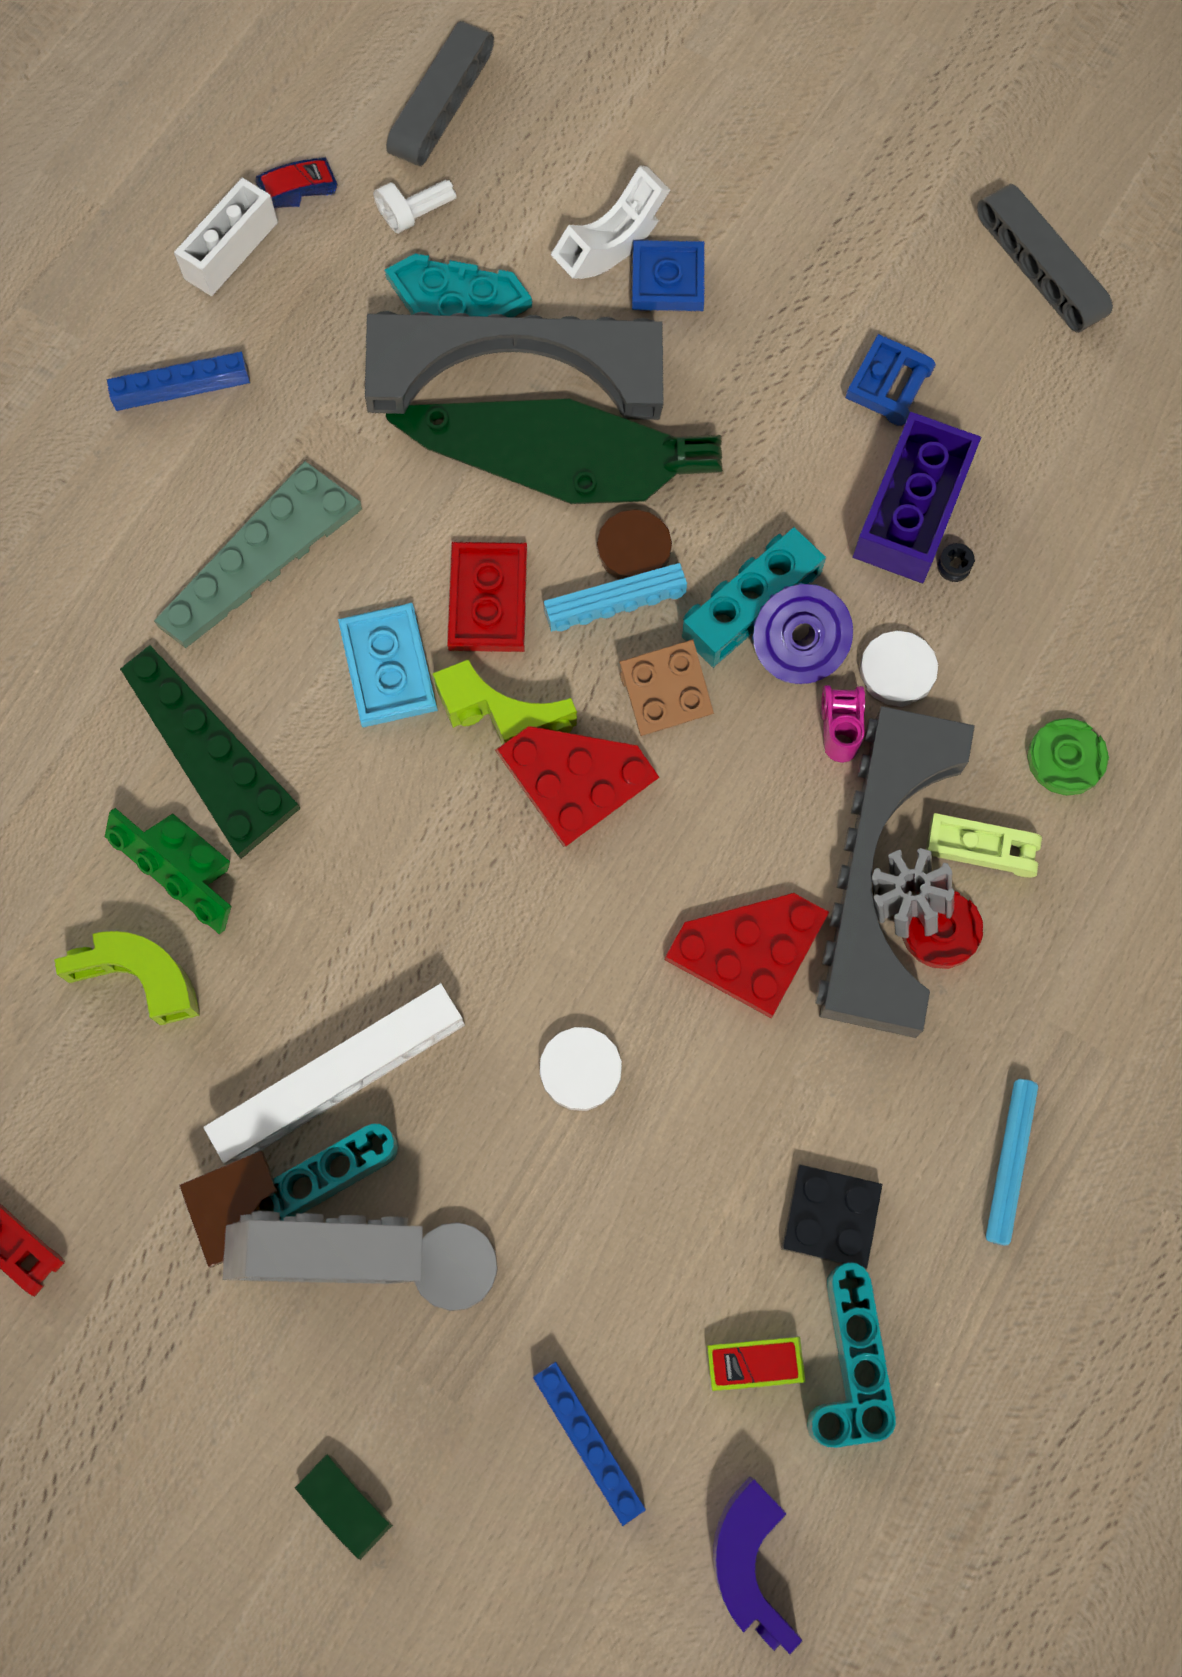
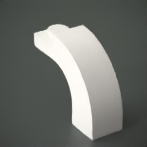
[551,166,670,279]

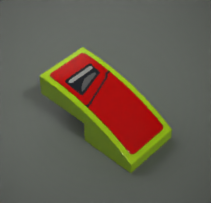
[707,1337,806,1391]

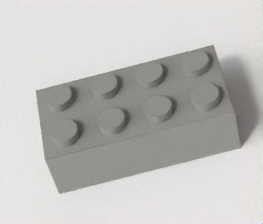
[222,1212,423,1284]

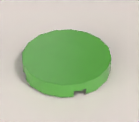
[1027,718,1109,796]

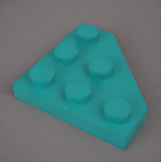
[384,253,533,317]

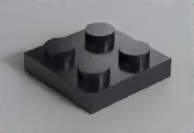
[781,1164,883,1269]

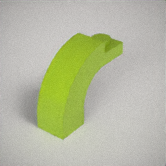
[54,931,200,1025]

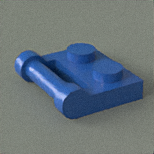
[845,334,936,426]

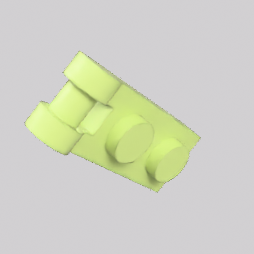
[926,813,1042,878]

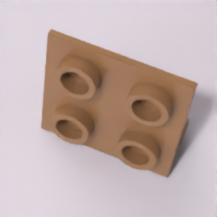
[619,639,714,736]

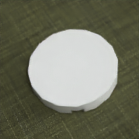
[859,631,938,707]
[540,1027,622,1111]

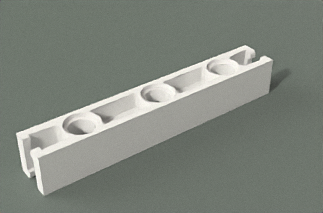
[203,983,465,1165]

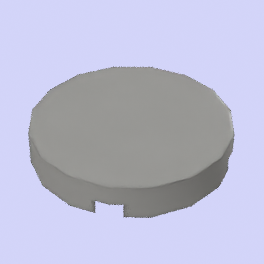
[414,1223,498,1311]

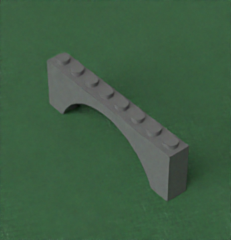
[365,311,664,420]
[815,706,975,1038]

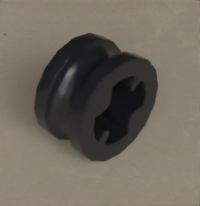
[937,543,975,582]

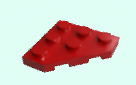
[495,726,660,847]
[665,893,829,1019]

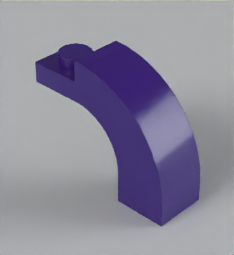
[713,1476,803,1654]

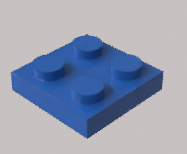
[632,240,704,311]

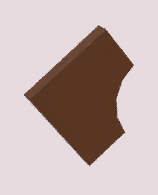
[179,1150,278,1268]

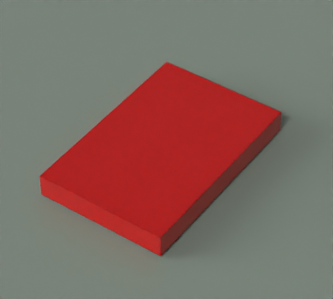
[447,542,527,652]

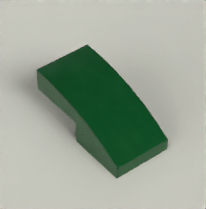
[295,1454,393,1560]

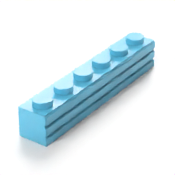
[544,563,687,632]

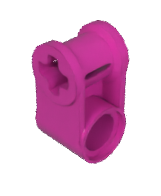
[821,685,865,763]

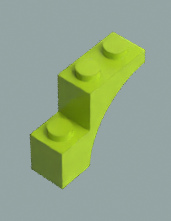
[432,659,577,744]

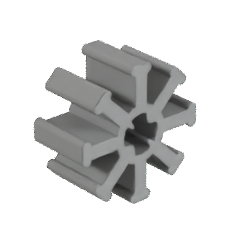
[872,848,955,938]

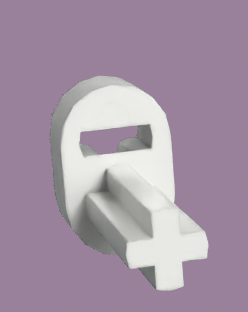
[373,180,456,234]

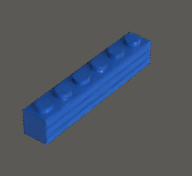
[107,351,250,411]
[533,1362,646,1526]

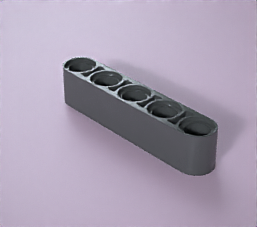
[386,21,494,167]
[977,184,1113,332]

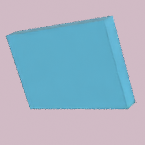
[338,603,438,728]

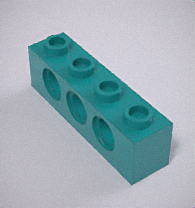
[682,527,826,668]

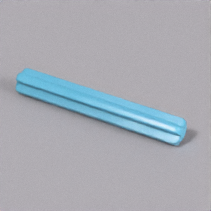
[986,1079,1038,1246]

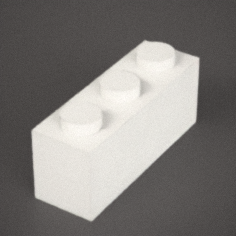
[174,178,278,296]

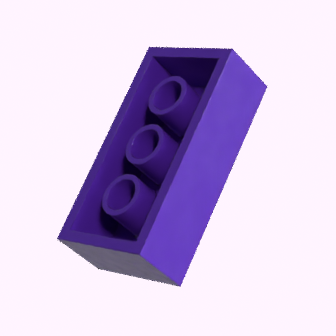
[852,411,981,584]

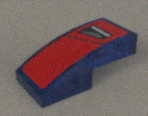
[255,157,338,208]

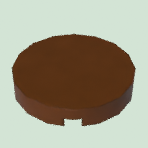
[597,509,672,580]

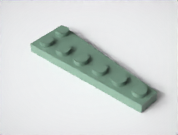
[154,461,362,648]

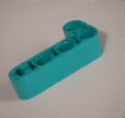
[270,1124,399,1221]
[807,1263,896,1448]

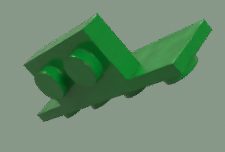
[105,808,232,934]

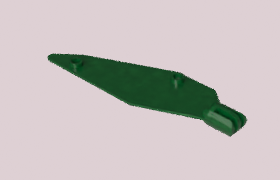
[386,399,723,504]

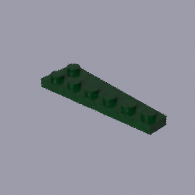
[120,645,301,859]

